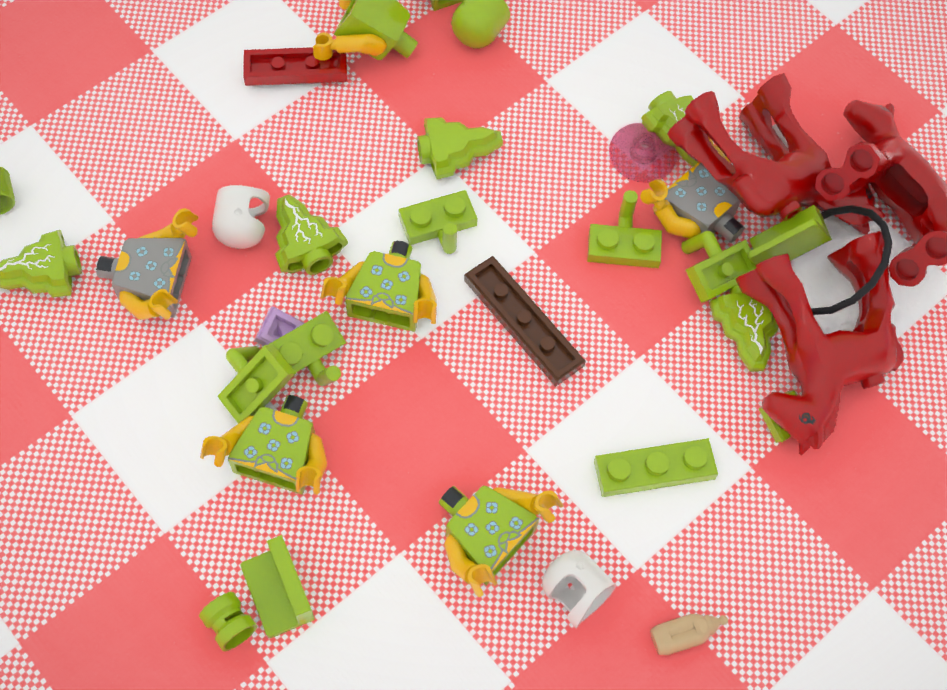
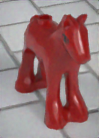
[667,73,885,235]
[815,100,947,287]
[735,231,904,456]

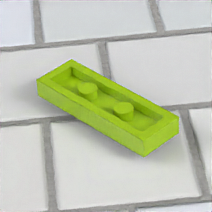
[594,438,718,497]

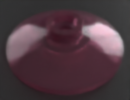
[609,123,678,183]

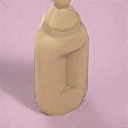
[650,614,728,655]

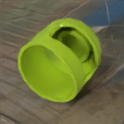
[451,0,510,49]

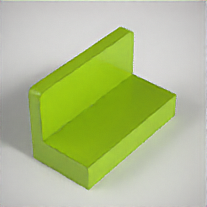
[748,205,832,264]
[240,535,315,638]

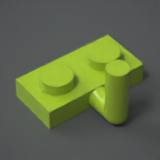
[398,190,478,254]
[587,190,662,268]
[681,231,756,303]
[268,311,346,386]
[217,344,296,423]

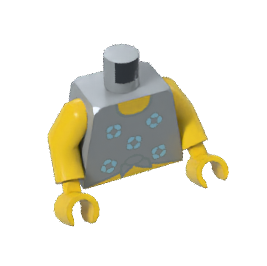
[640,136,745,243]
[96,208,199,320]

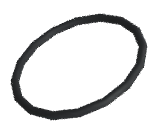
[811,205,893,315]

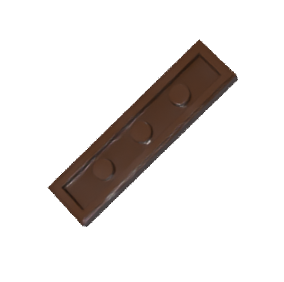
[464,256,586,387]

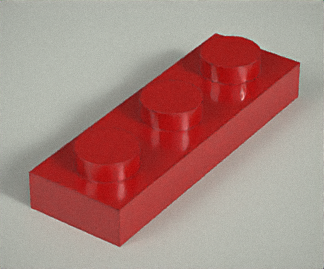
[243,47,348,86]

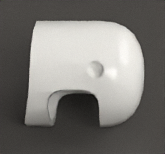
[212,185,270,249]
[542,550,617,628]

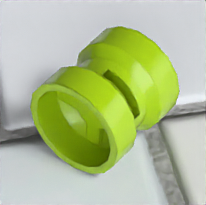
[199,592,258,652]

